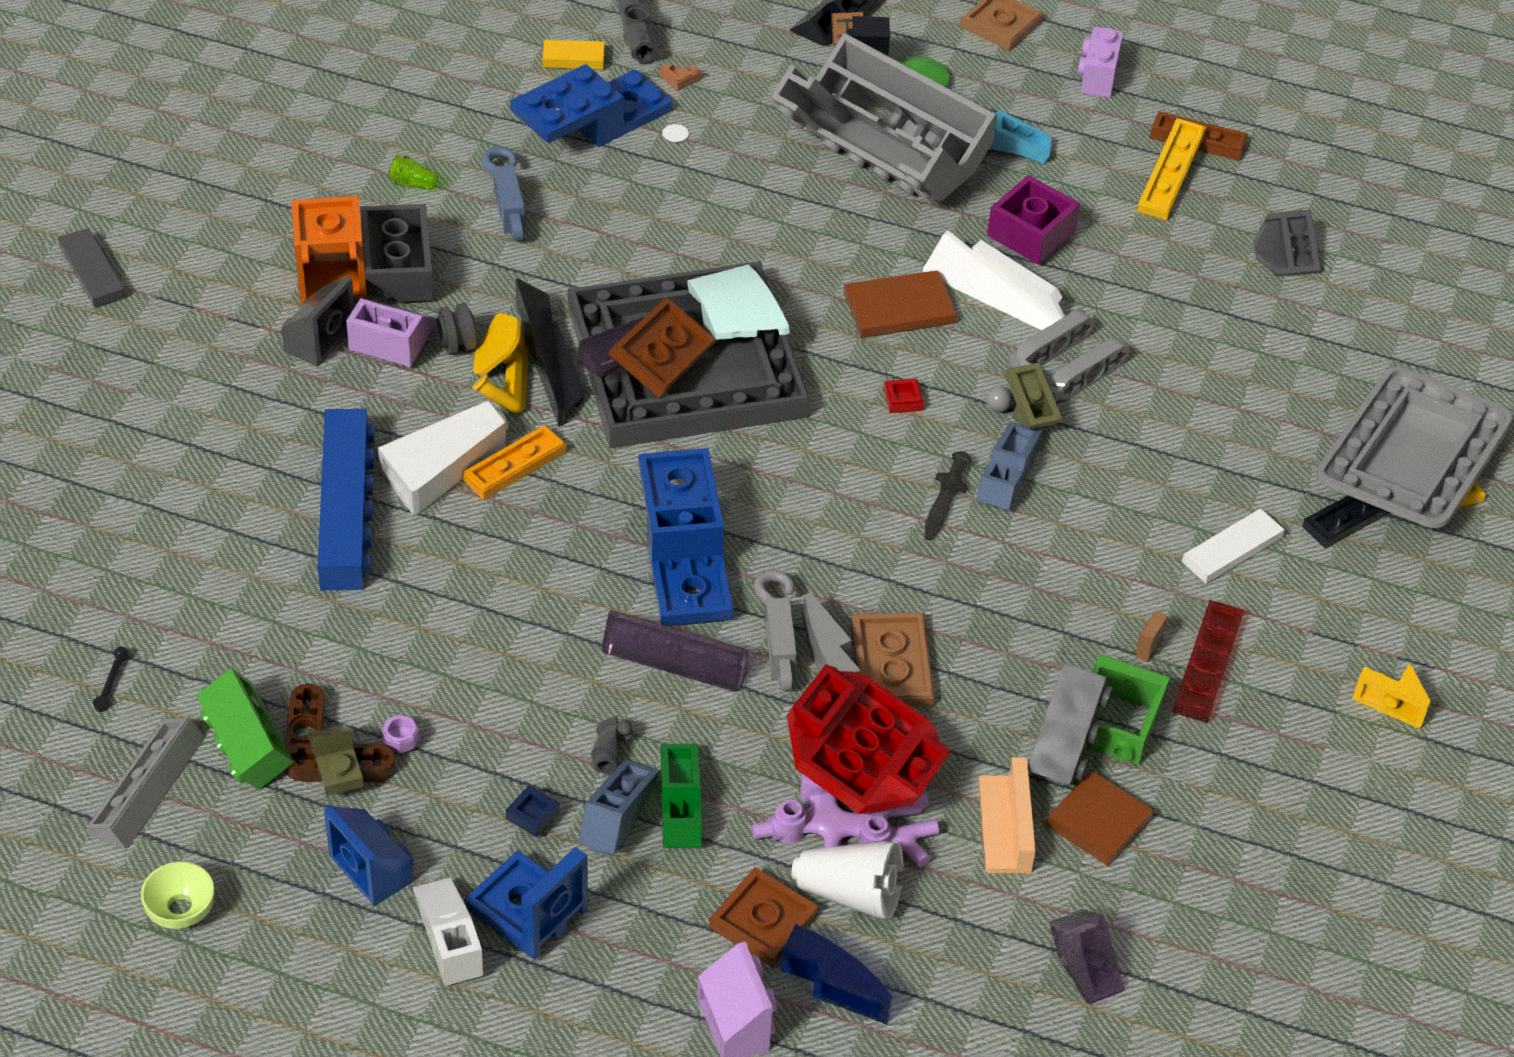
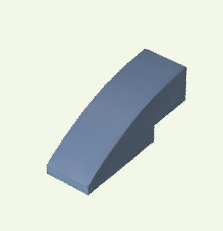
[976,421,1043,510]

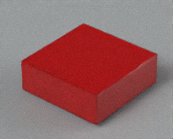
[883,378,924,414]

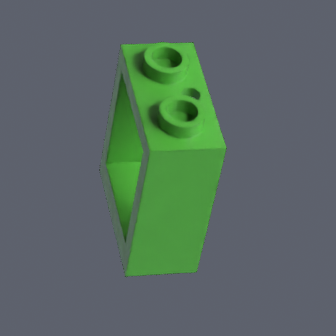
[1087,654,1170,765]

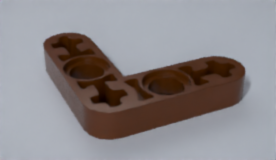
[285,683,396,782]

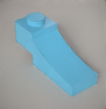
[989,109,1052,164]

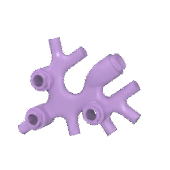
[751,774,939,867]

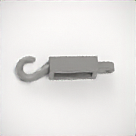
[753,570,796,690]

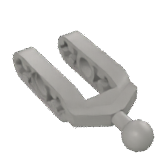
[986,309,1130,412]

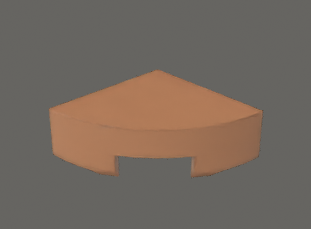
[659,64,702,91]

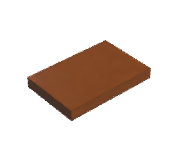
[844,270,957,338]
[608,297,717,399]

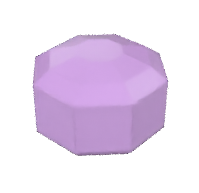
[381,714,420,754]

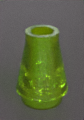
[388,155,438,192]

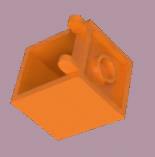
[292,196,367,304]

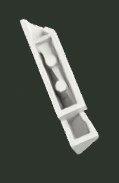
[923,231,1066,330]

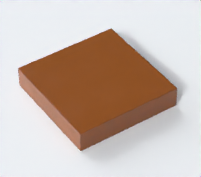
[1046,770,1154,866]
[709,867,819,968]

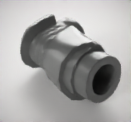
[591,716,633,774]

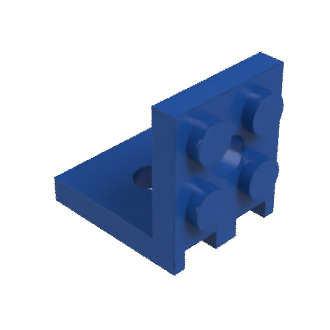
[464,847,588,960]

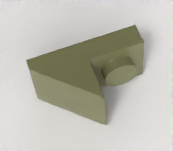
[1005,362,1062,429]
[308,724,364,796]

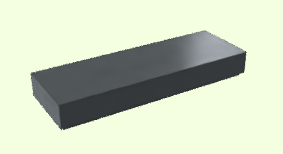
[58,228,126,307]

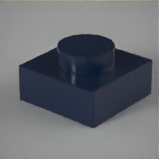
[506,785,560,837]

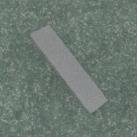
[85,718,204,848]

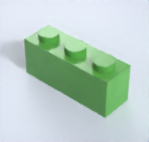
[196,668,294,790]

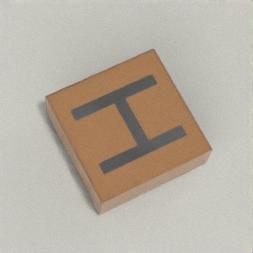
[831,12,863,44]
[1136,611,1168,663]

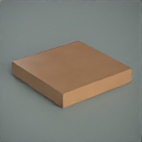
[960,0,1043,51]

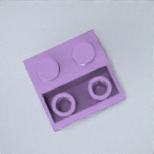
[346,299,437,367]
[697,941,777,1057]

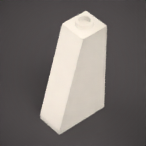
[378,401,508,515]

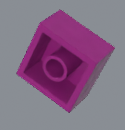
[987,175,1081,265]

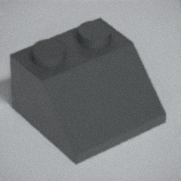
[281,276,355,367]

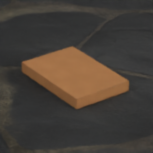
[851,613,935,707]

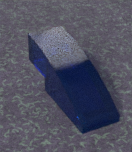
[782,924,893,1025]

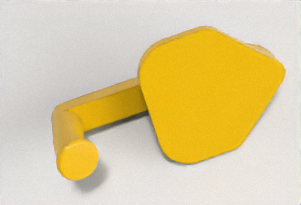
[472,313,529,414]

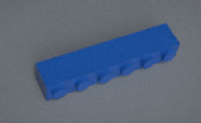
[318,408,375,591]

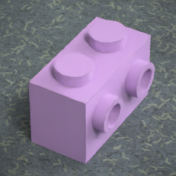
[1077,26,1123,98]

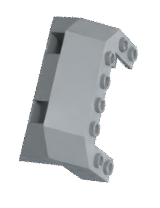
[770,33,996,201]

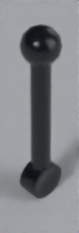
[93,646,128,712]

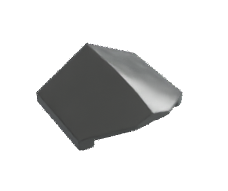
[1254,209,1321,276]

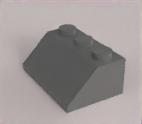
[360,204,433,302]

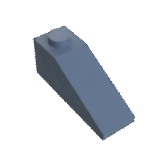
[578,759,659,855]

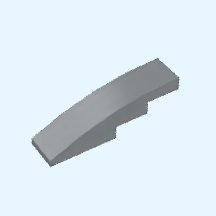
[803,592,860,673]

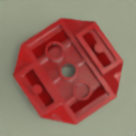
[787,665,950,815]

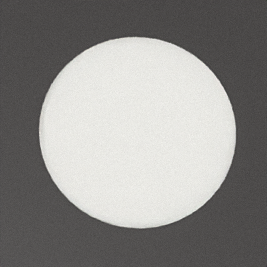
[662,124,689,142]

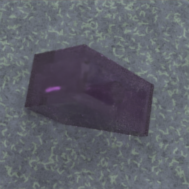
[1049,909,1124,1004]

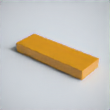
[462,425,567,500]

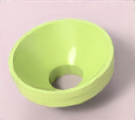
[141,862,215,929]

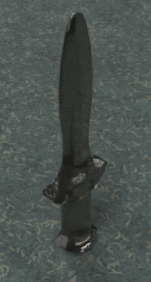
[924,451,972,540]

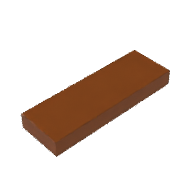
[1150,111,1248,161]

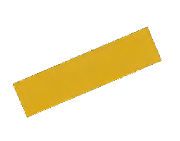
[1137,118,1206,220]

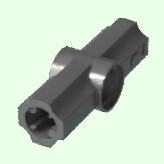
[616,0,658,63]

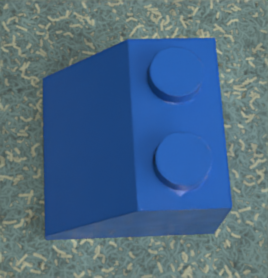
[324,806,414,906]

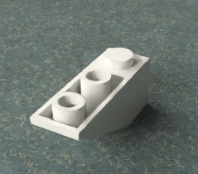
[413,878,483,986]

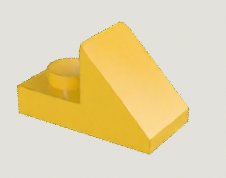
[1352,663,1431,729]

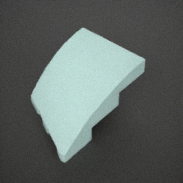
[687,265,790,340]

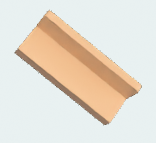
[978,757,1035,873]

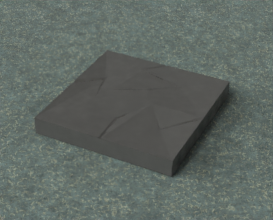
[568,261,810,449]

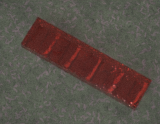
[1172,600,1244,723]

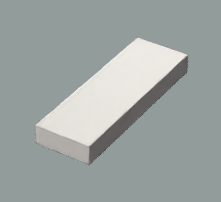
[1182,508,1285,584]

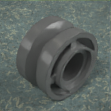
[437,303,477,354]

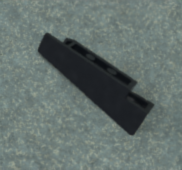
[790,0,877,46]
[515,279,583,427]

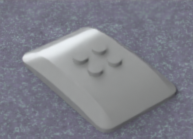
[1316,367,1512,528]

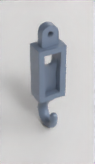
[482,147,525,241]

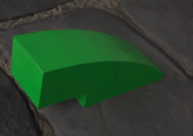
[660,744,702,848]

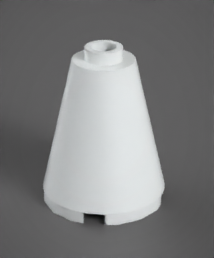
[792,841,904,919]

